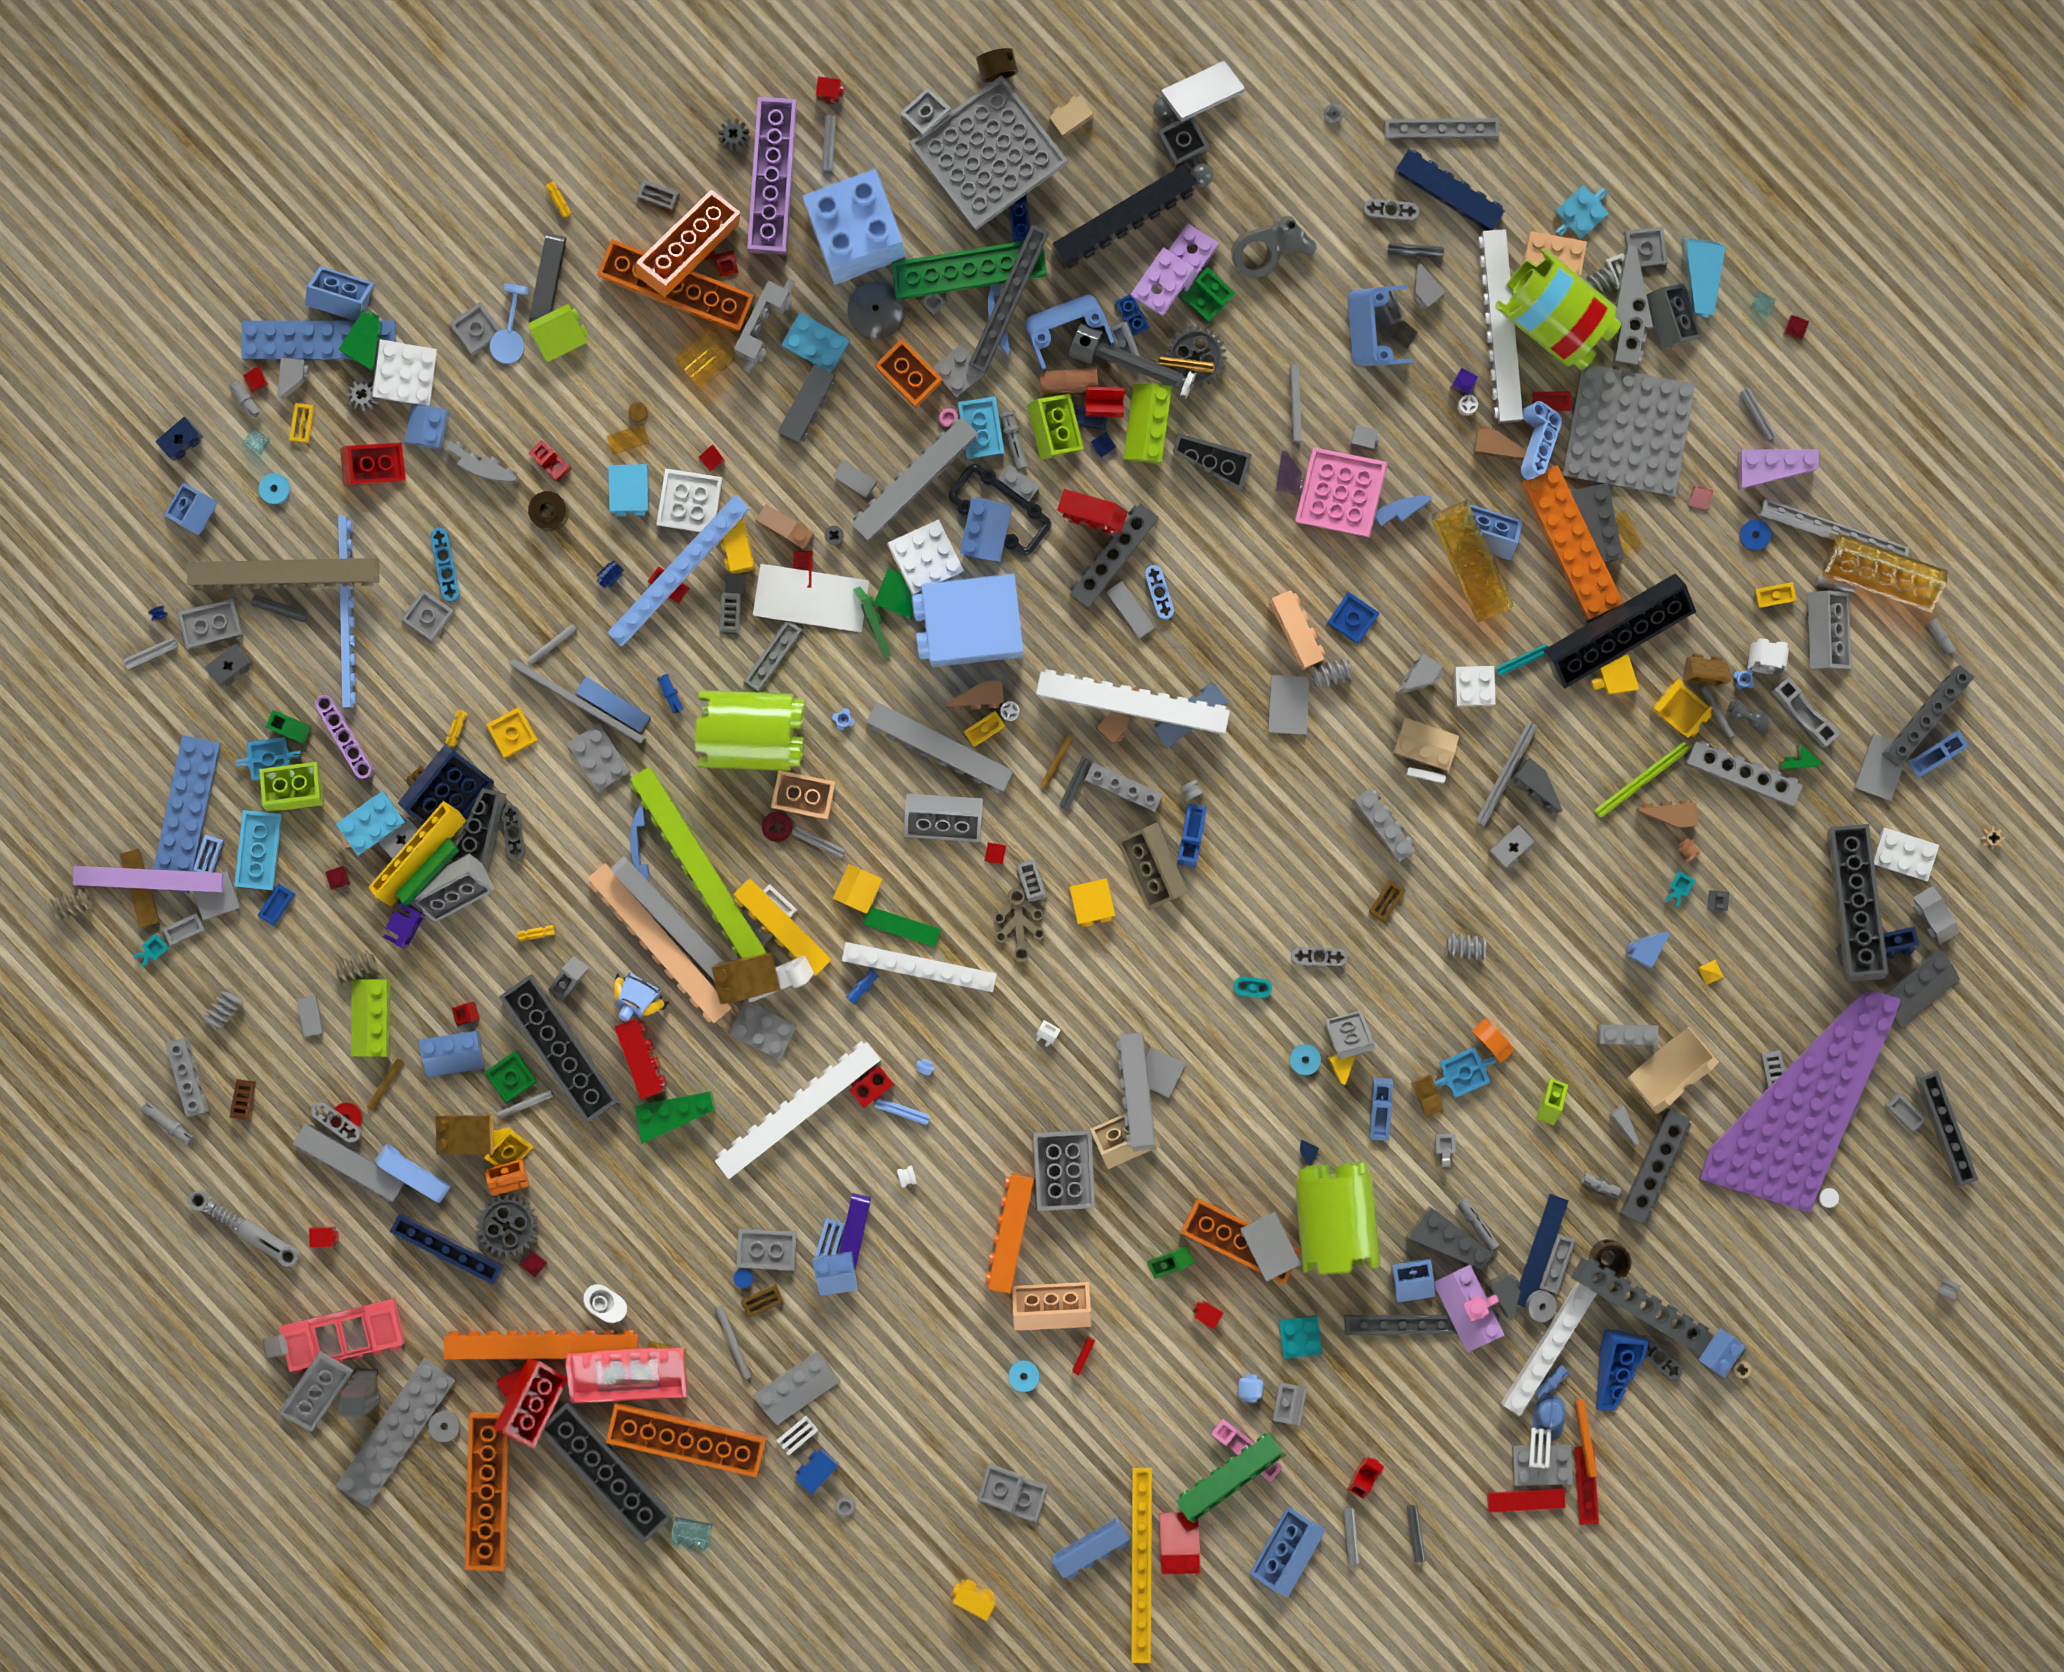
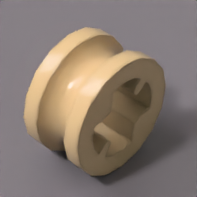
[1732,1360,1751,1379]

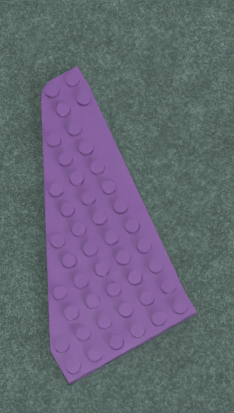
[1700,991,1901,1213]

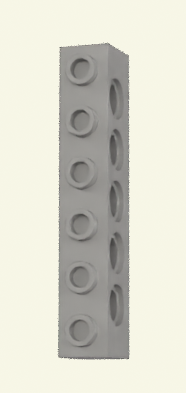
[1684,740,1803,807]

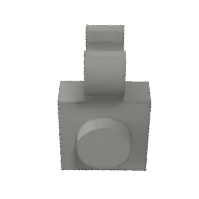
[1435,1134,1456,1167]

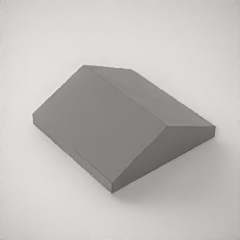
[900,88,952,136]

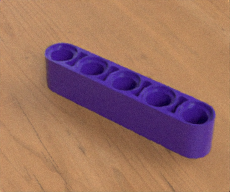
[839,1193,871,1270]

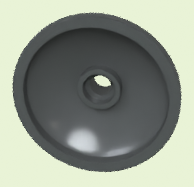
[848,282,905,339]

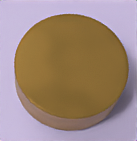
[628,402,648,422]

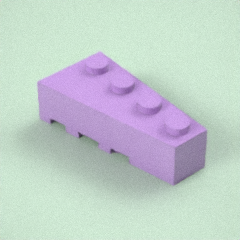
[1738,449,1819,491]

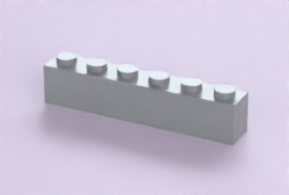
[1117,1032,1156,1152]
[293,1123,406,1203]

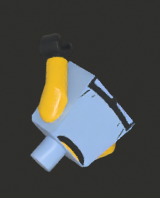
[613,973,669,1022]

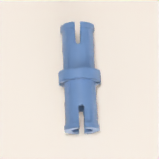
[1535,1365,1570,1400]

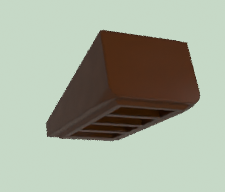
[229,1079,256,1120]

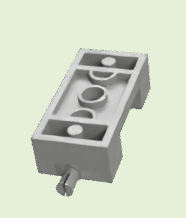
[734,278,795,374]

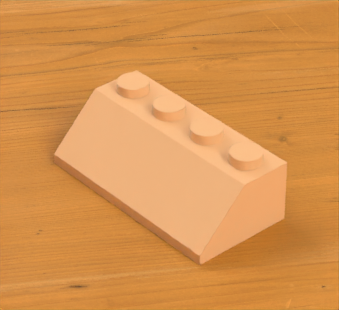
[1269,591,1325,671]
[1012,1282,1091,1331]

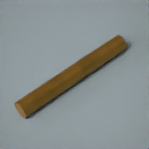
[1040,734,1073,789]
[367,1058,404,1110]

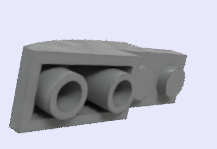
[445,441,519,483]

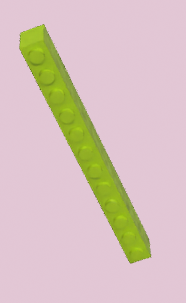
[630,767,767,958]

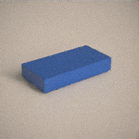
[257,883,295,926]

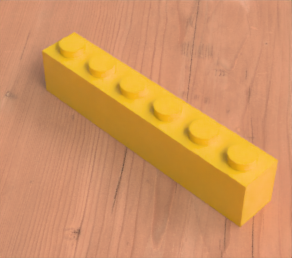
[369,801,466,907]
[733,877,832,976]

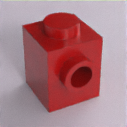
[815,76,844,104]

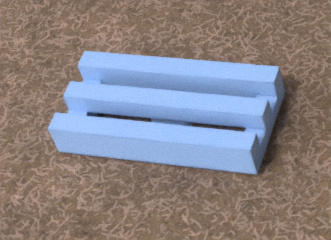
[193,835,224,872]
[815,1218,844,1257]

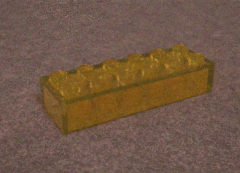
[1431,500,1513,623]
[1823,533,1948,613]

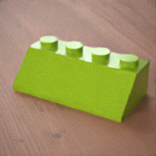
[1123,384,1172,465]
[351,979,390,1057]

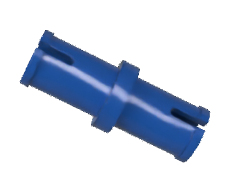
[657,674,684,714]
[845,968,879,1005]

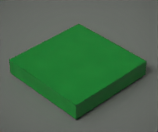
[484,1050,538,1104]

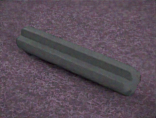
[1387,243,1444,258]
[252,595,308,622]
[1059,756,1091,810]
[1407,1505,1426,1563]

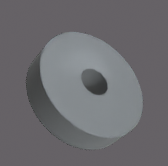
[1525,1290,1557,1322]
[429,1410,461,1442]

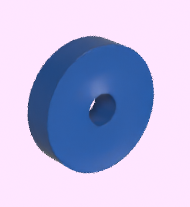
[1739,519,1771,551]

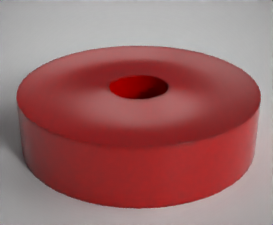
[331,1102,363,1133]

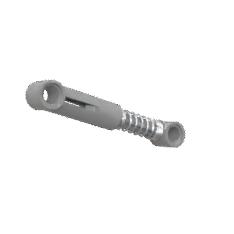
[188,1190,301,1267]

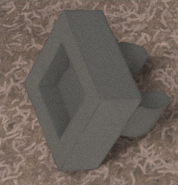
[1707,890,1729,911]

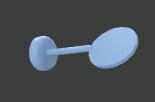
[490,283,530,363]

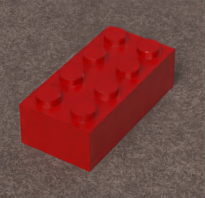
[614,1019,667,1099]
[493,1359,568,1448]

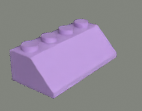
[1434,1265,1504,1353]

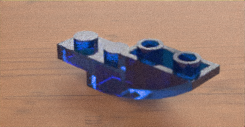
[1008,195,1031,242]

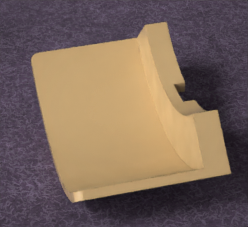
[1628,1027,1719,1114]

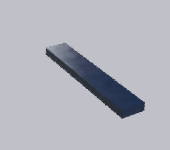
[1517,1194,1569,1307]

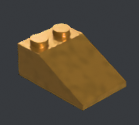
[1683,654,1732,687]
[711,952,781,1005]
[436,1115,493,1155]

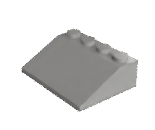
[1032,1130,1095,1211]

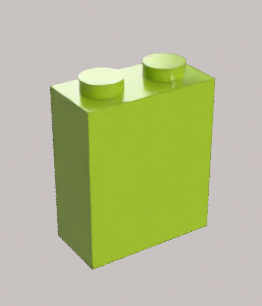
[528,303,588,362]

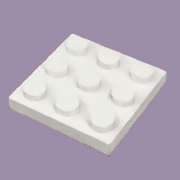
[372,339,437,406]
[656,468,723,533]
[887,520,964,595]

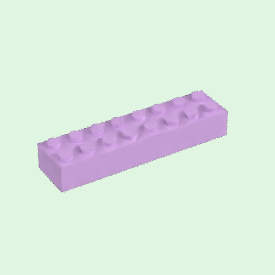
[747,97,797,256]

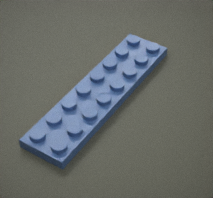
[242,321,396,360]
[153,735,221,893]

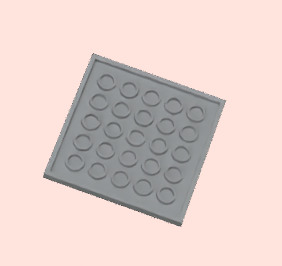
[909,75,1068,230]
[1562,365,1695,497]

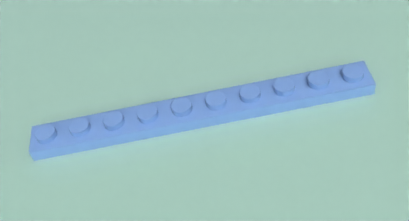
[608,495,750,646]
[338,516,357,709]

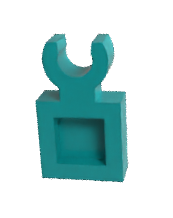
[1665,871,1696,907]
[133,933,170,967]

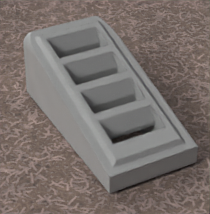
[720,593,742,633]
[1017,859,1047,903]
[1761,1050,1785,1089]
[1610,1105,1639,1145]

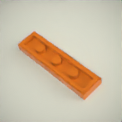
[1574,1399,1598,1478]

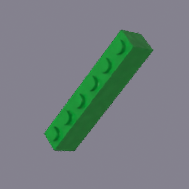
[1176,1434,1286,1523]

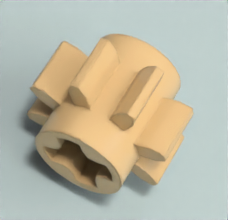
[1979,826,2005,850]

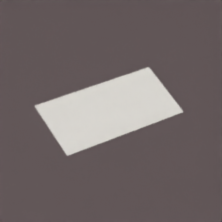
[753,564,869,632]

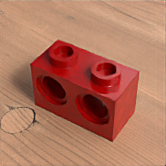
[850,1066,894,1108]

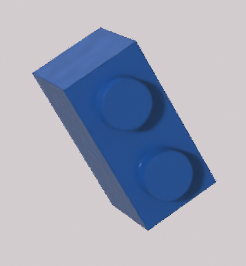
[795,1448,839,1494]

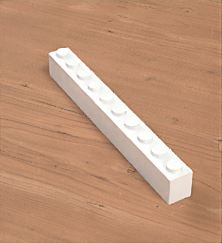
[1478,229,1523,424]
[1036,669,1230,735]
[715,1041,881,1179]

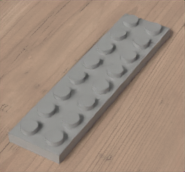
[336,1358,456,1508]

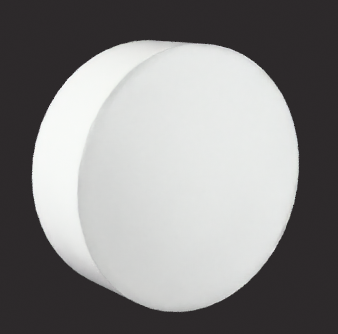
[1818,1188,1839,1208]

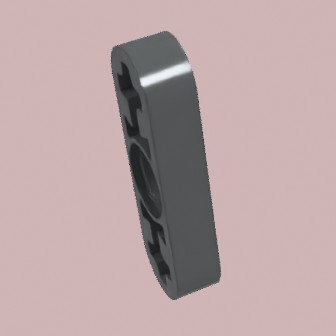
[502,805,525,861]
[1639,1335,1682,1380]

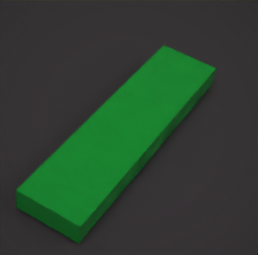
[396,838,459,906]
[862,907,941,947]

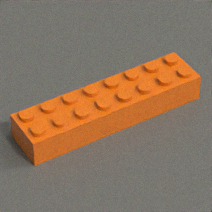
[597,239,755,334]
[1520,465,1623,621]
[606,1402,767,1477]
[465,1411,510,1571]

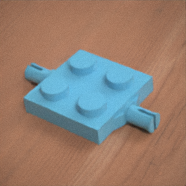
[1554,185,1609,240]

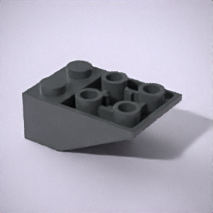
[1511,758,1563,814]

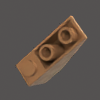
[946,680,1004,711]
[1636,800,1699,828]

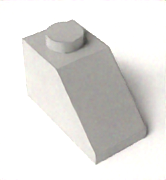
[1414,263,1445,310]
[277,358,310,399]
[548,956,589,1001]

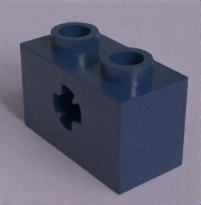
[155,417,203,461]

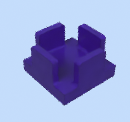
[383,903,425,948]

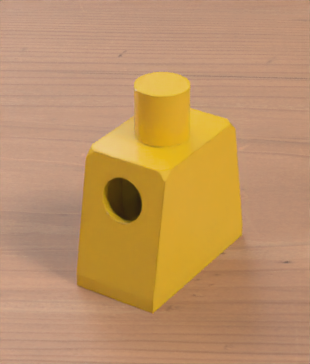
[1590,654,1639,695]

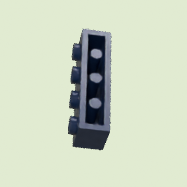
[1836,926,1920,967]

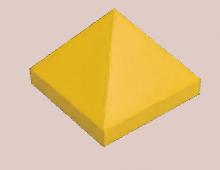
[1698,960,1724,985]

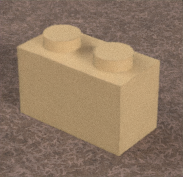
[1049,95,1094,139]

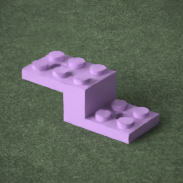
[1131,223,1219,317]

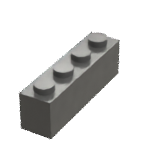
[778,364,837,444]

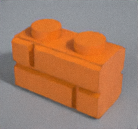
[485,1159,530,1196]

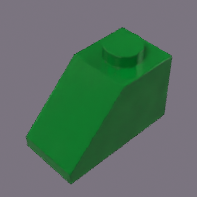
[1147,1245,1195,1279]

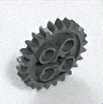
[1165,325,1227,388]
[476,1194,539,1257]

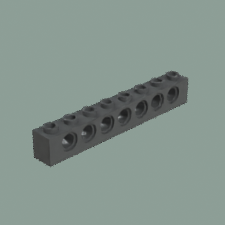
[1570,1258,1713,1355]

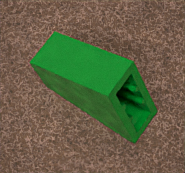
[338,311,382,372]

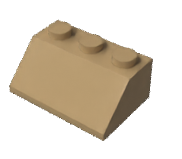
[1392,717,1459,772]
[1090,1112,1160,1169]

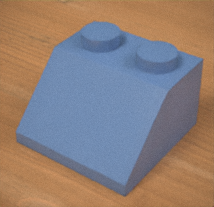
[404,405,450,450]
[164,482,218,535]
[1625,932,1670,968]
[812,1251,858,1296]
[1699,1328,1746,1378]

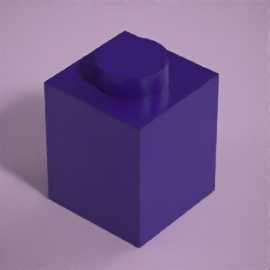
[1450,368,1478,396]

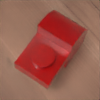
[1347,1457,1385,1499]

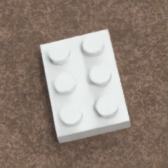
[1873,827,1939,882]

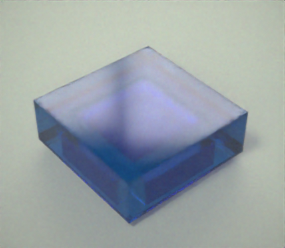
[1090,432,1117,458]

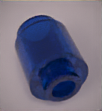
[596,560,624,589]

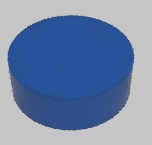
[734,1268,753,1288]

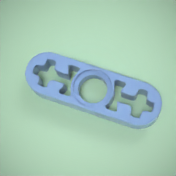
[1145,565,1174,620]

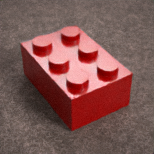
[1057,489,1128,535]

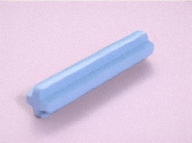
[874,1097,930,1125]

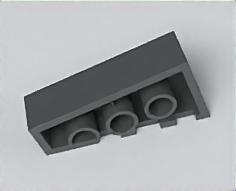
[1172,433,1252,491]
[1570,483,1624,563]
[451,788,506,869]
[1406,1206,1493,1269]
[340,1368,380,1417]

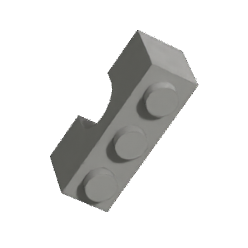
[1597,1024,1658,1045]

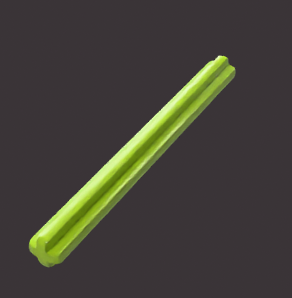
[1595,742,1690,818]

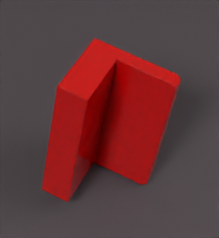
[1085,387,1125,418]

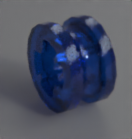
[148,606,168,621]

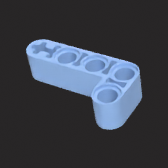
[1521,401,1562,480]
[375,1144,450,1203]

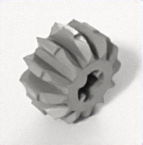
[346,379,378,412]

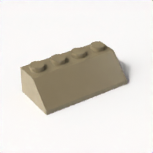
[1117,823,1188,910]

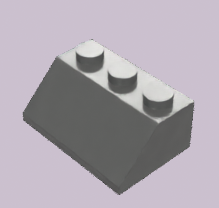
[1646,284,1702,349]

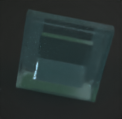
[1750,291,1776,316]
[242,429,270,455]

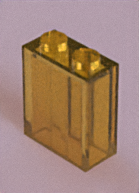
[674,329,735,390]

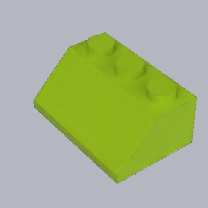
[1027,394,1084,460]
[259,762,324,812]

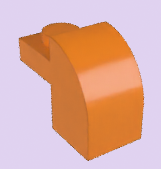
[1472,1018,1515,1063]

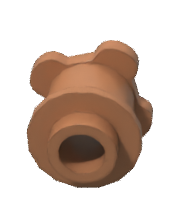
[1677,838,1703,862]

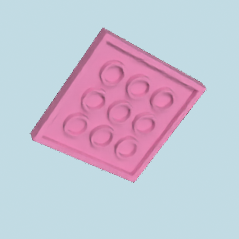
[1295,447,1388,538]

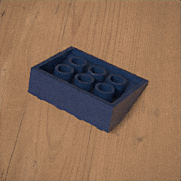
[398,743,494,824]

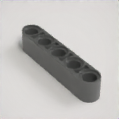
[529,233,566,323]

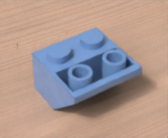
[1390,1258,1435,1303]

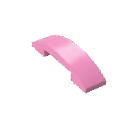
[1211,1419,1283,1482]

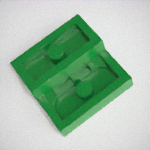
[1180,267,1235,324]
[874,568,922,619]

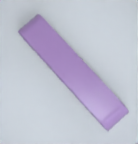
[315,695,374,779]

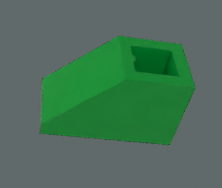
[265,710,312,744]

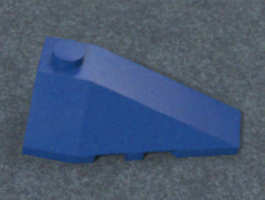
[1596,1330,1649,1411]

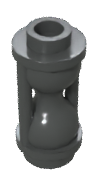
[1727,699,1771,731]

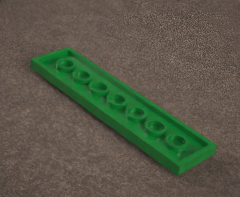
[892,241,1047,300]

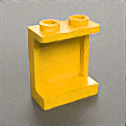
[1651,679,1713,738]

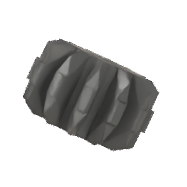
[718,119,750,152]

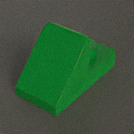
[1779,745,1821,770]

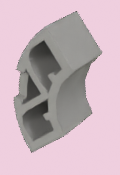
[1913,886,1959,945]

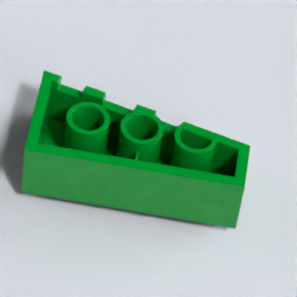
[634,1091,716,1144]

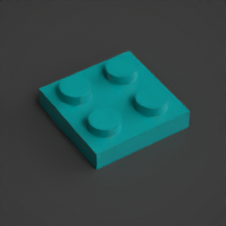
[1279,1315,1322,1359]

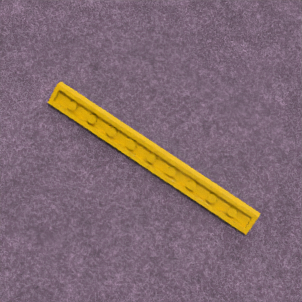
[1131,1468,1152,1663]

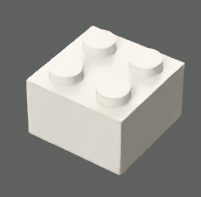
[1453,666,1495,707]

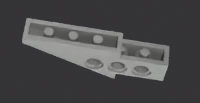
[1613,245,1653,366]

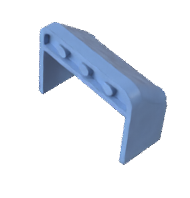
[1347,285,1413,366]
[1025,295,1114,371]

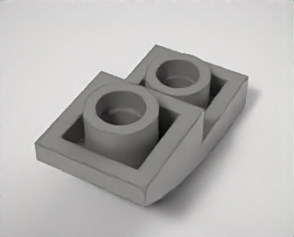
[833,460,878,498]
[262,1334,289,1358]

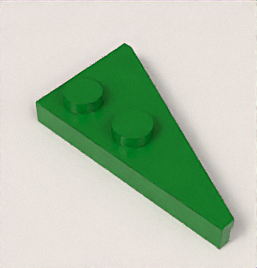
[853,586,891,659]

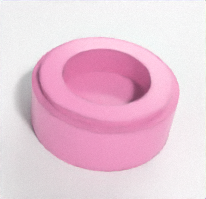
[939,408,958,428]

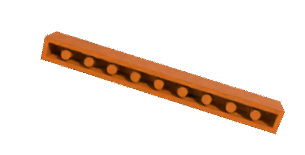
[444,1329,639,1359]

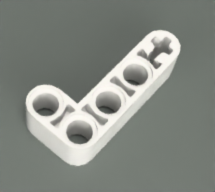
[748,956,814,1002]

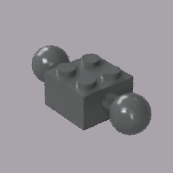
[1153,97,1213,188]

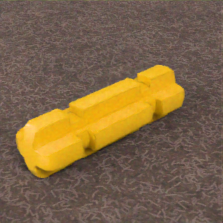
[545,182,571,218]
[445,710,467,747]
[517,925,555,942]

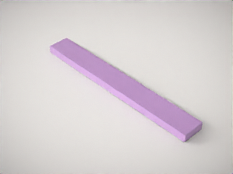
[73,866,224,892]

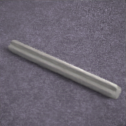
[1476,722,1537,826]

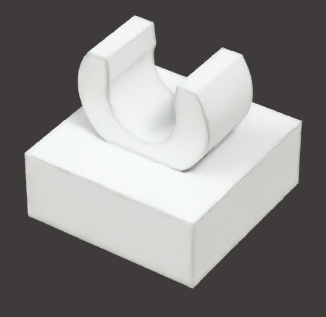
[1036,1020,1060,1047]

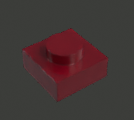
[1784,315,1809,340]
[325,866,350,890]
[520,1250,548,1278]

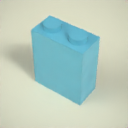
[608,464,650,517]

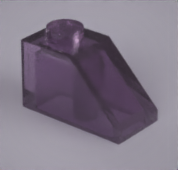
[1275,451,1305,494]

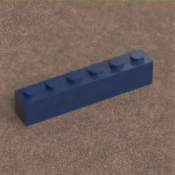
[1395,149,1505,231]
[390,1213,504,1285]

